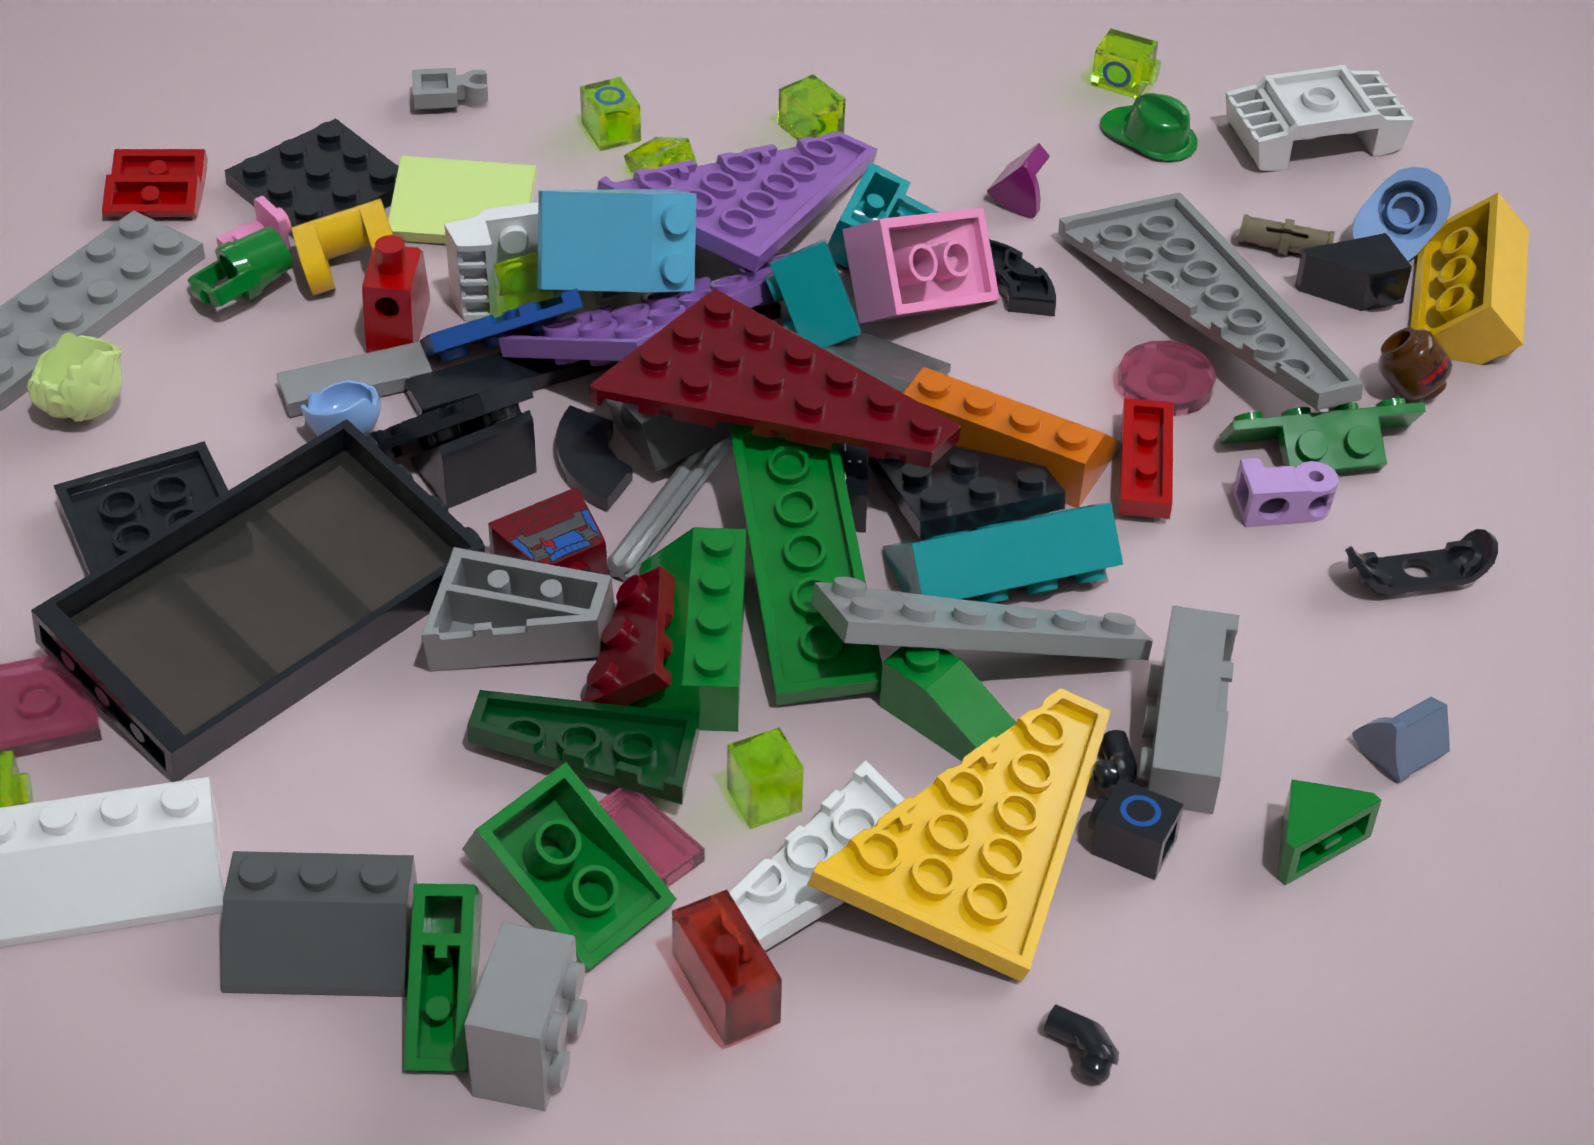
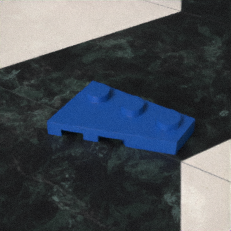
[420,288,583,363]

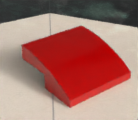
[102,149,208,217]

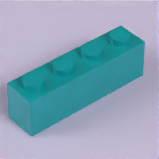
[883,502,1123,603]

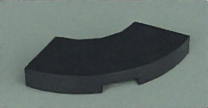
[989,239,1056,316]
[556,405,633,511]

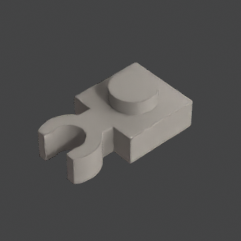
[412,68,488,110]

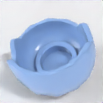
[300,380,381,436]

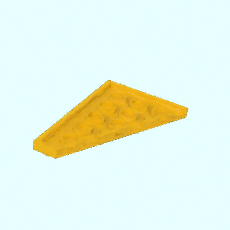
[807,688,1111,982]

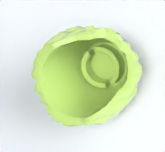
[27,332,123,422]

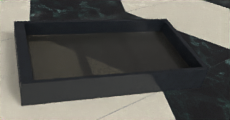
[31,419,485,782]

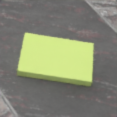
[388,156,537,244]

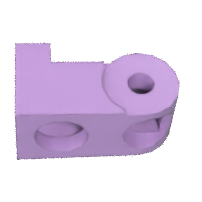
[1232,458,1339,527]

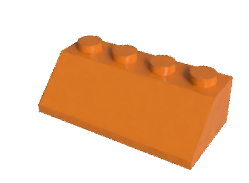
[903,367,1120,508]

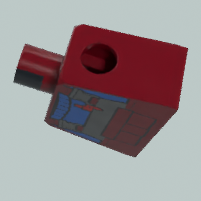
[488,487,608,575]

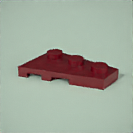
[583,565,675,706]

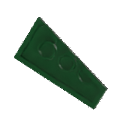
[467,690,700,805]

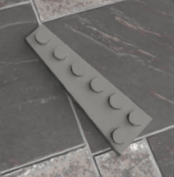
[811,577,1153,660]

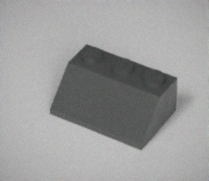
[221,851,417,997]

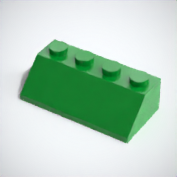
[629,527,747,732]

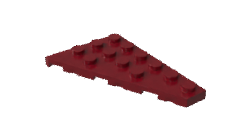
[588,288,961,468]

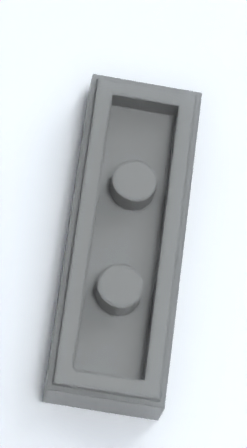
[276,341,433,417]

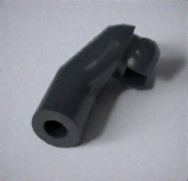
[1093,730,1137,791]
[1044,1004,1119,1082]

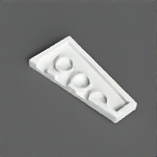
[716,760,905,959]

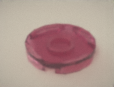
[1117,340,1216,416]

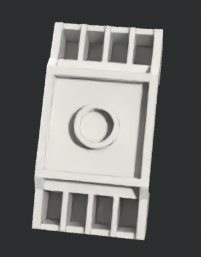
[1226,65,1414,171]
[444,202,627,321]

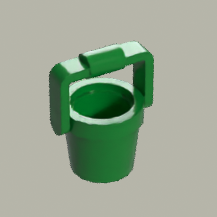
[187,226,294,307]

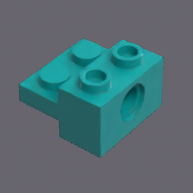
[828,162,938,269]

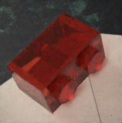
[672,889,782,1046]

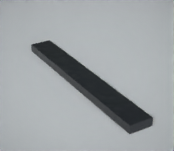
[405,302,781,415]

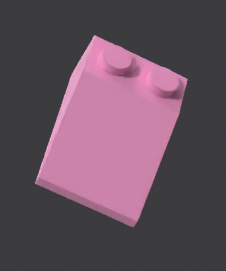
[842,207,1000,324]

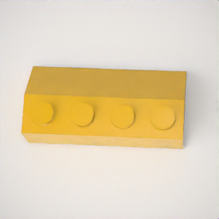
[1410,192,1529,365]

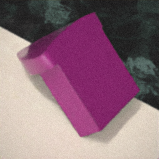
[987,143,1050,218]

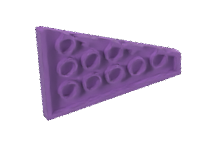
[597,131,878,272]
[498,253,790,366]

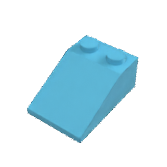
[538,189,697,292]

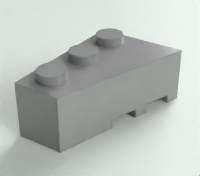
[421,547,615,672]
[1137,605,1240,814]

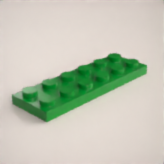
[730,425,882,705]

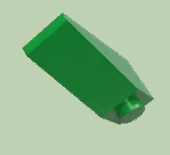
[880,646,1016,761]
[403,883,482,1073]

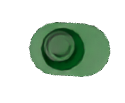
[1100,93,1198,162]

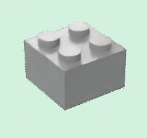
[464,922,587,1111]

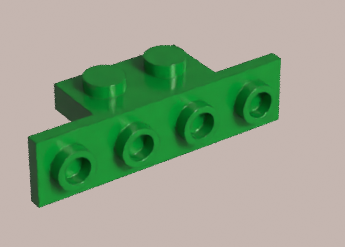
[1219,398,1426,474]

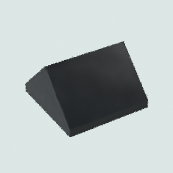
[410,410,537,509]

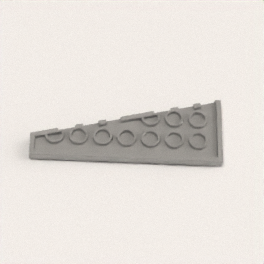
[1058,192,1364,410]

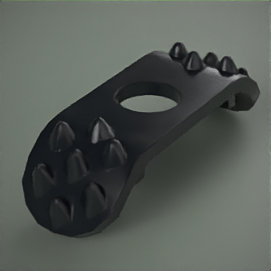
[1345,529,1498,594]

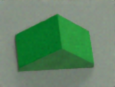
[1277,779,1382,885]

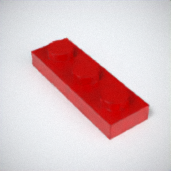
[1119,398,1174,519]

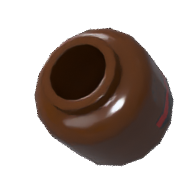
[1378,327,1453,400]

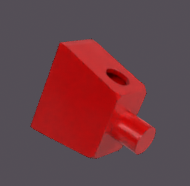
[362,235,431,353]

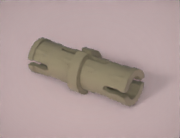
[1238,214,1335,256]

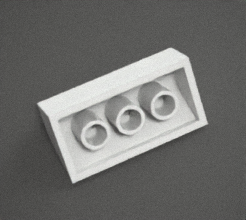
[0,777,224,948]

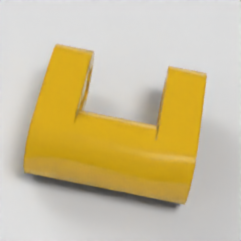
[291,198,393,296]

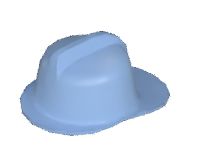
[1352,166,1451,261]

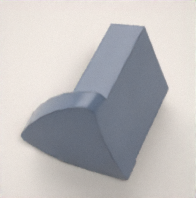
[1352,697,1450,783]

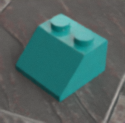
[765,239,861,349]

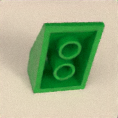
[462,762,677,973]

